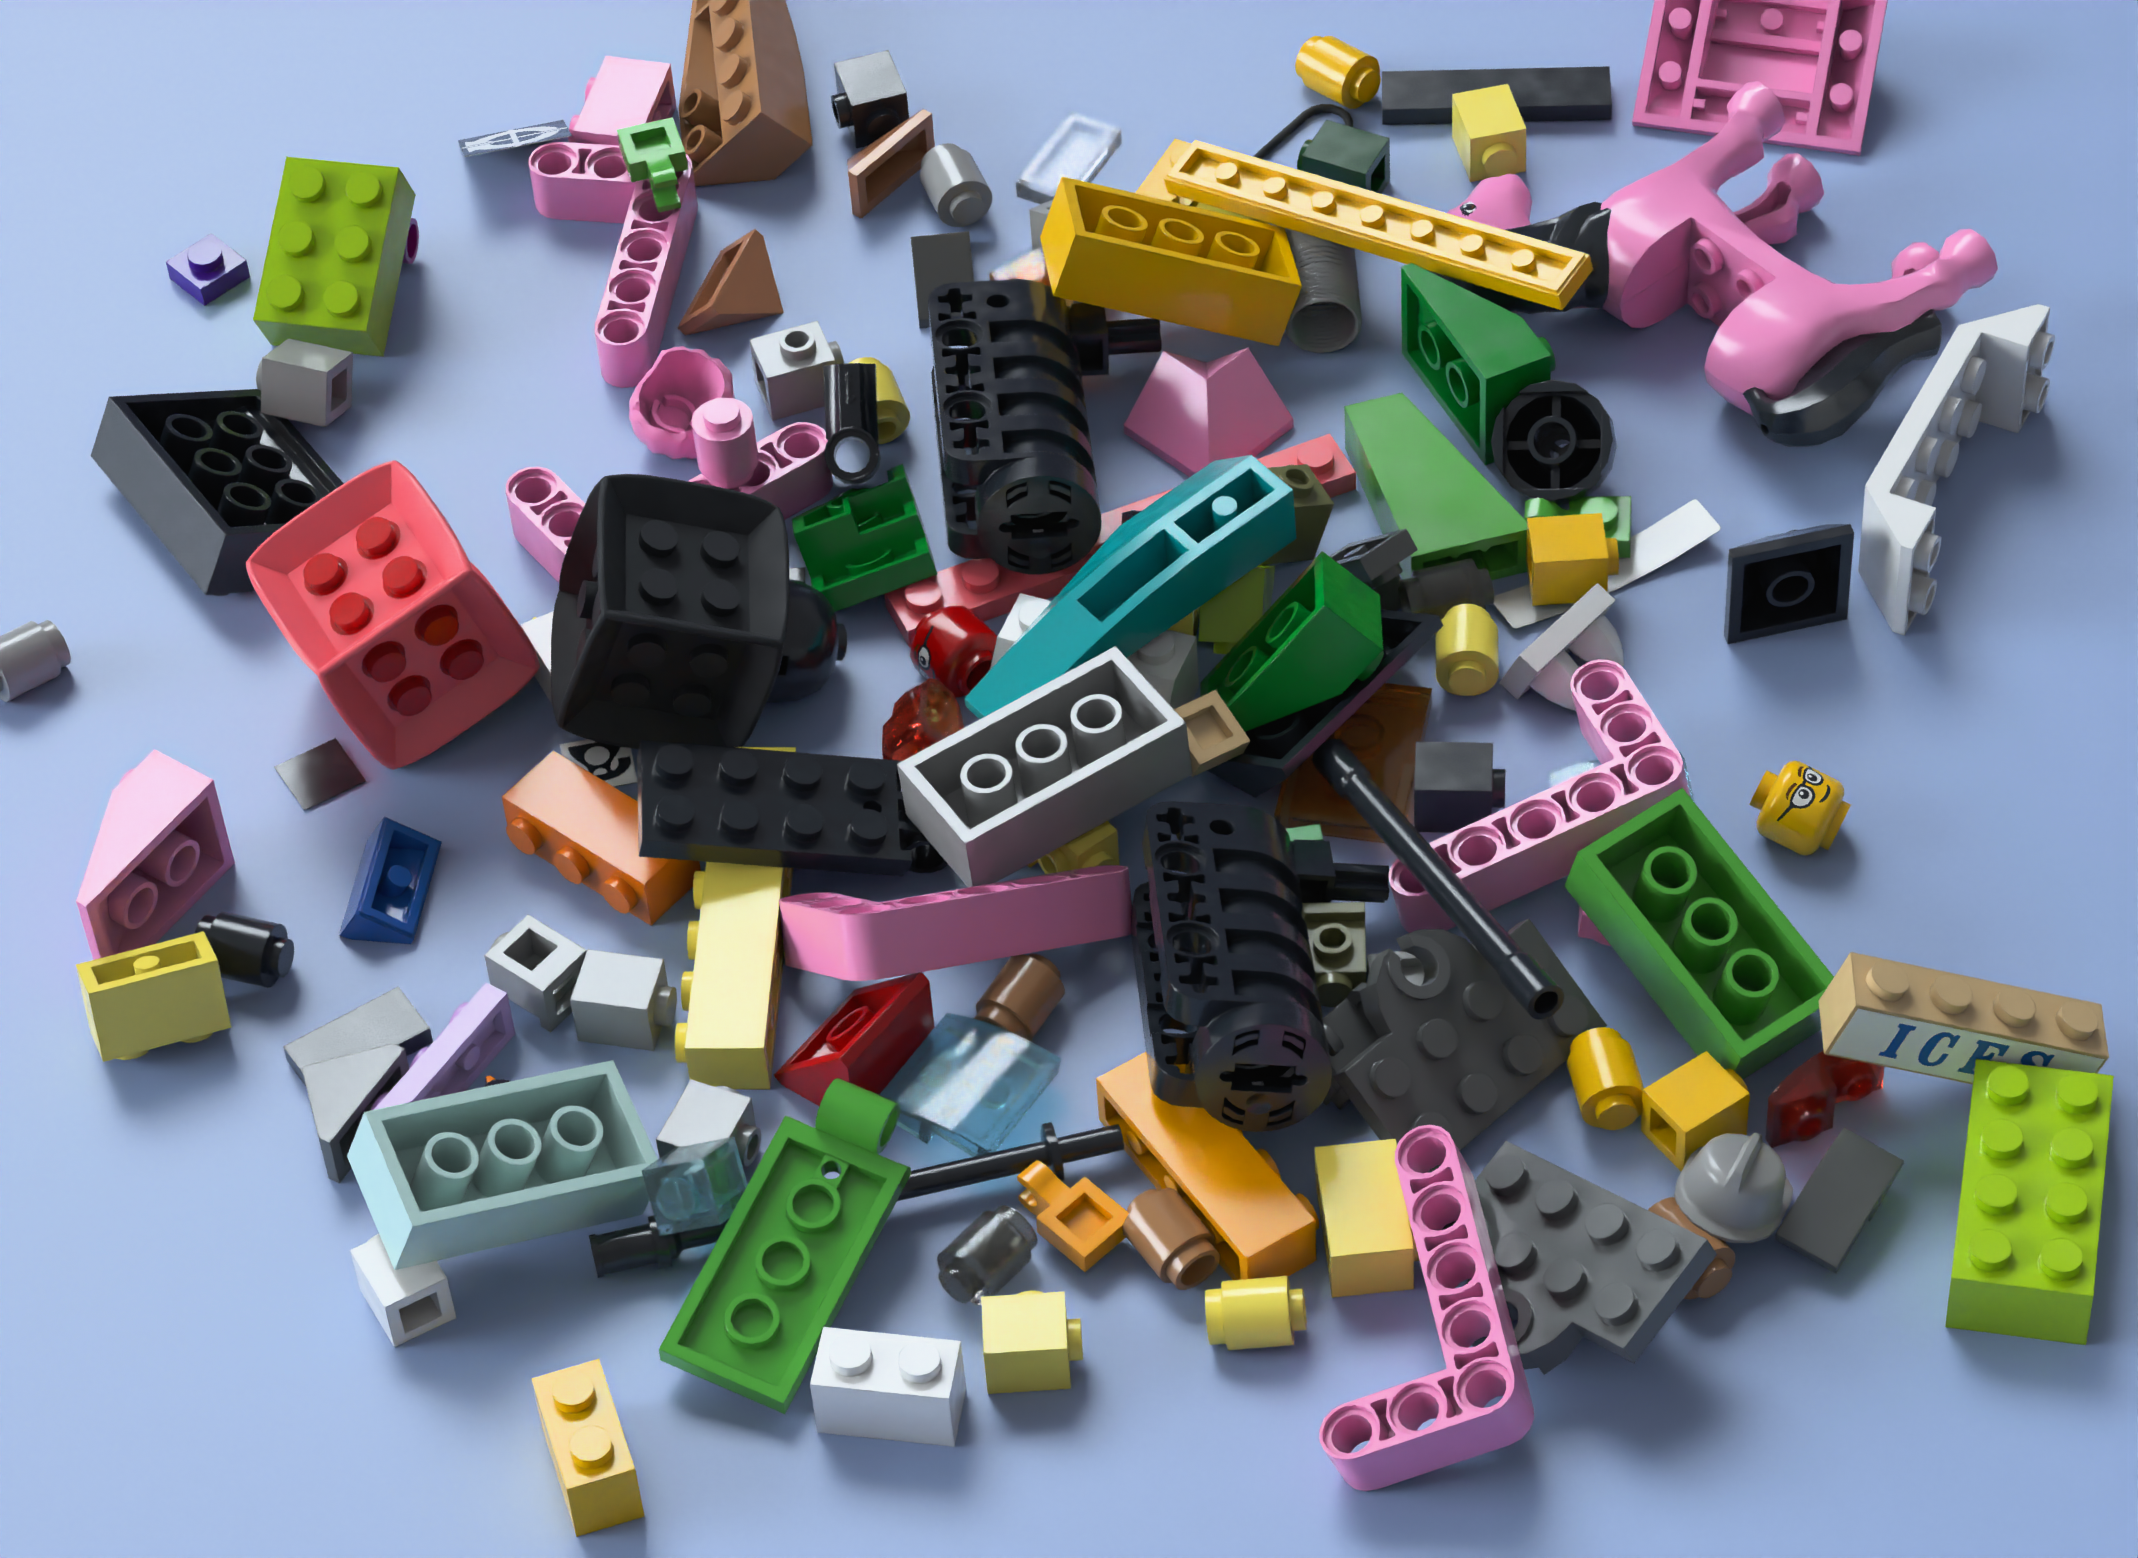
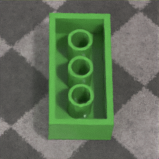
[1564,788,1834,1079]

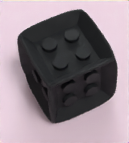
[551,474,790,750]

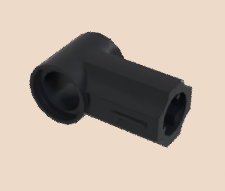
[823,363,881,485]

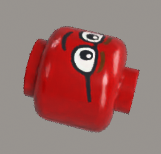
[910,606,998,698]

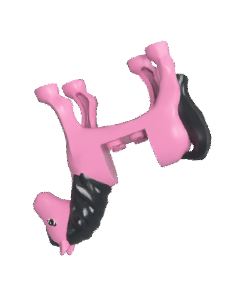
[1430,81,1998,447]

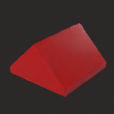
[774,972,936,1106]

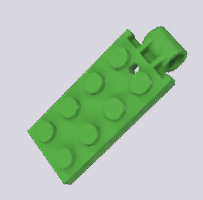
[659,1078,911,1414]

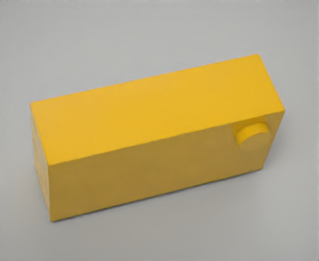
[1040,176,1302,347]

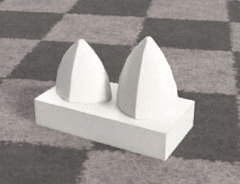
[1499,583,1624,711]

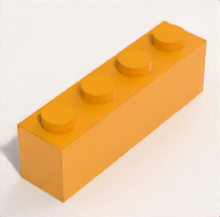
[1096,1052,1320,1280]

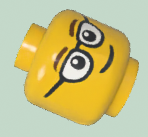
[1749,760,1851,856]

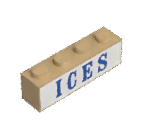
[1819,952,2109,1084]

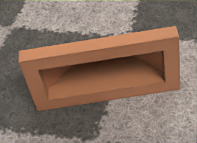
[847,109,935,218]
[677,229,784,336]

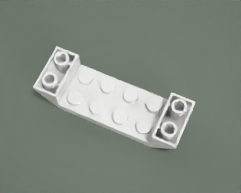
[1858,304,2055,636]

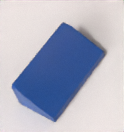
[339,816,442,944]

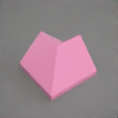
[1124,348,1294,477]

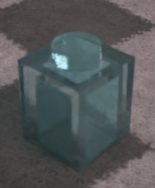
[642,1137,748,1236]

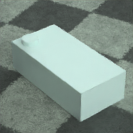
[347,1060,663,1270]

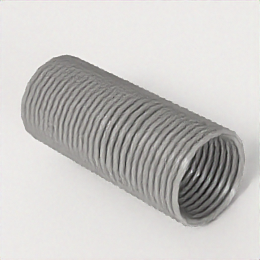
[1276,225,1362,353]

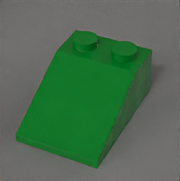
[1401,263,1556,465]
[1200,551,1384,732]

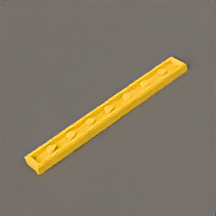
[1163,140,1593,310]

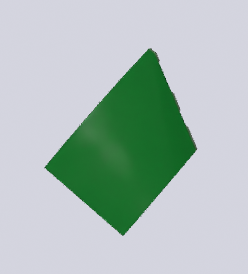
[792,464,937,612]

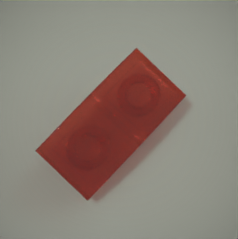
[1765,1050,1885,1148]

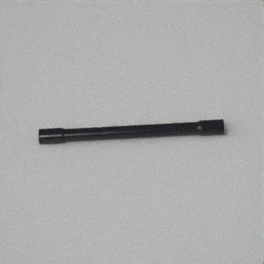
[1312,739,1564,1020]

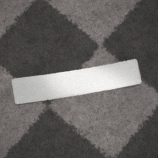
[1490,499,1721,629]

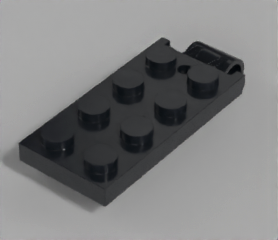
[637,740,948,876]

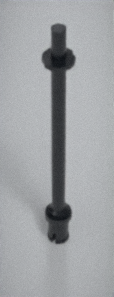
[589,1122,1124,1278]

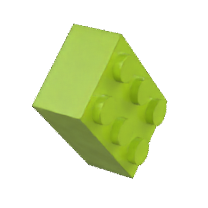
[253,156,416,357]

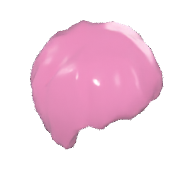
[629,346,735,459]

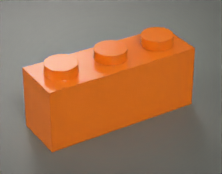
[502,750,701,926]

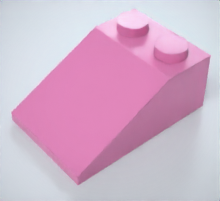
[76,749,235,960]

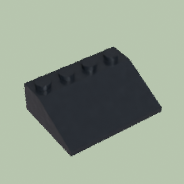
[91,389,344,596]

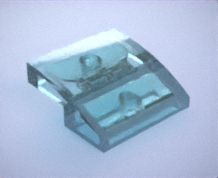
[880,1013,1061,1157]

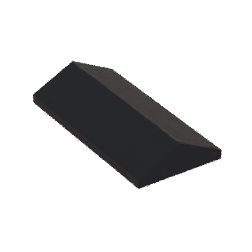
[1207,609,1444,798]

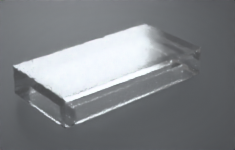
[1016,112,1122,205]

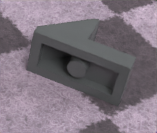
[1329,528,1418,611]

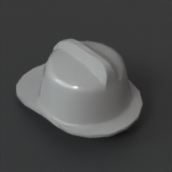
[1674,1132,1793,1243]

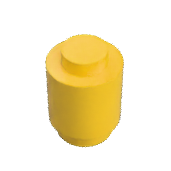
[1295,36,1381,109]
[1567,1027,1644,1130]

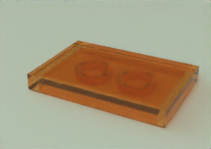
[1274,683,1432,843]

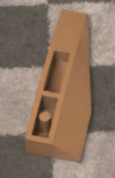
[679,0,812,186]

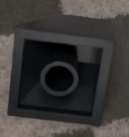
[1724,524,1854,644]

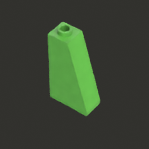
[1344,393,1527,599]

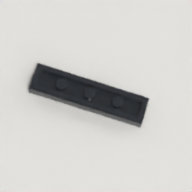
[1382,66,1612,125]

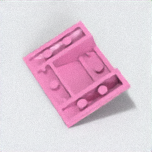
[1632,0,1888,156]

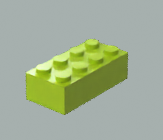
[1945,1059,2114,1345]

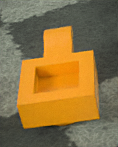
[1017,1160,1129,1272]

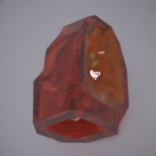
[882,678,964,761]

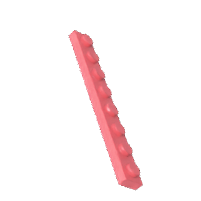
[884,433,1356,648]

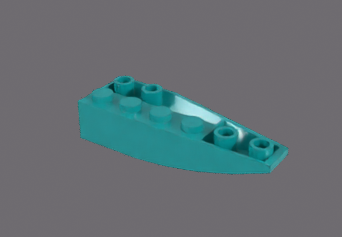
[964,455,1296,719]

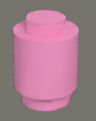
[692,398,759,489]

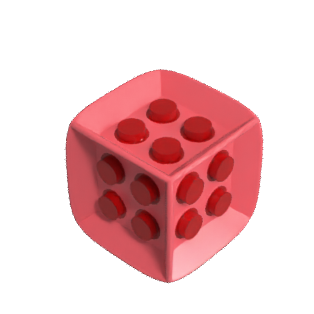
[246,460,540,770]

